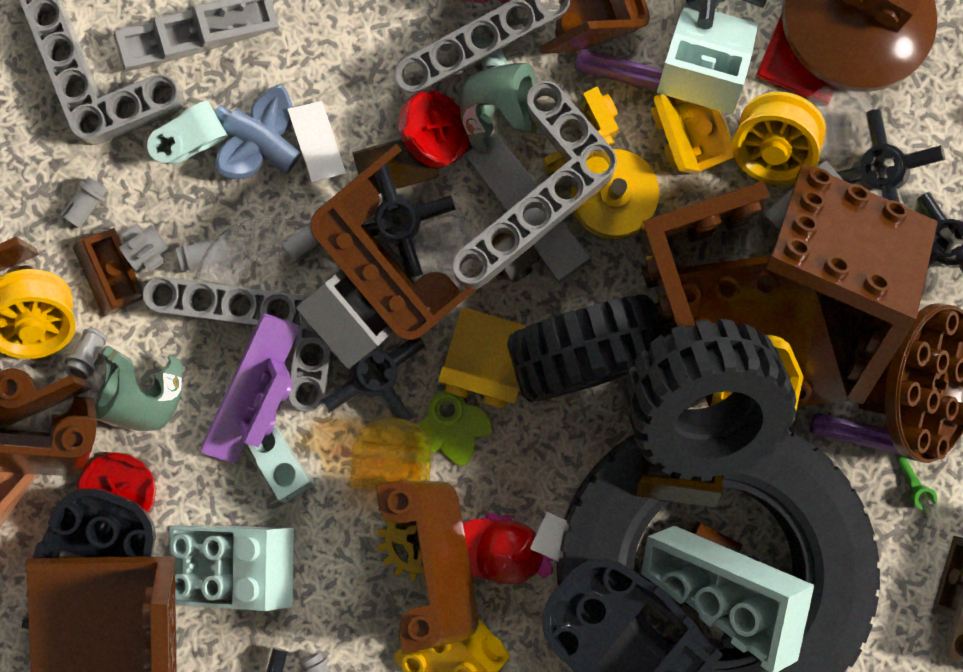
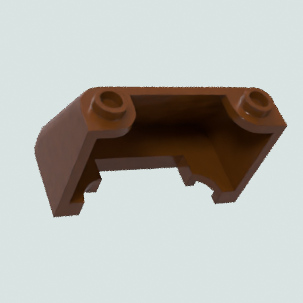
[0,396,97,476]
[376,481,479,653]

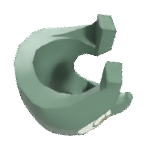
[460,63,544,151]
[95,346,183,431]

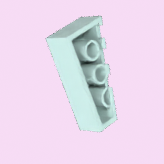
[641,526,814,672]

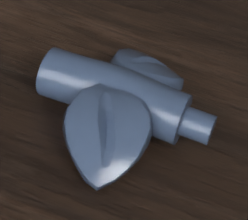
[215,84,301,179]

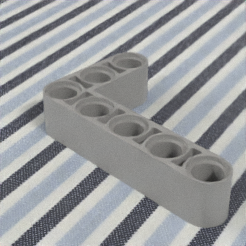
[20,0,184,145]
[395,0,570,92]
[452,81,617,289]
[143,277,333,412]

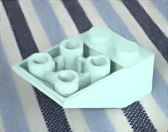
[657,3,759,114]
[169,526,294,611]

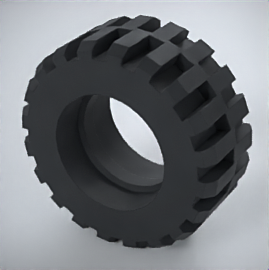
[507,294,665,402]
[624,319,797,481]

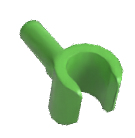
[897,456,938,510]

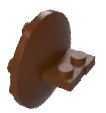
[782,0,937,92]
[858,303,963,463]

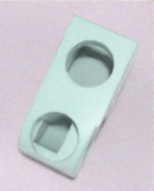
[248,425,316,503]

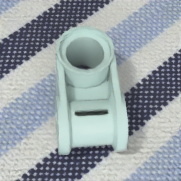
[147,101,227,164]

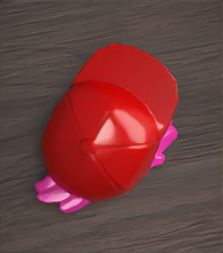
[463,512,553,585]

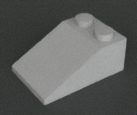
[296,236,418,369]

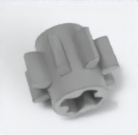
[119,223,169,272]

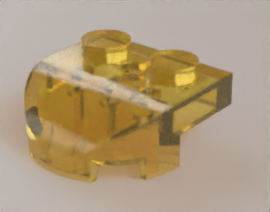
[349,418,433,491]

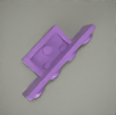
[201,313,299,463]

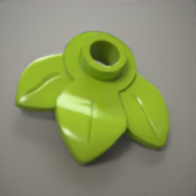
[415,391,492,466]

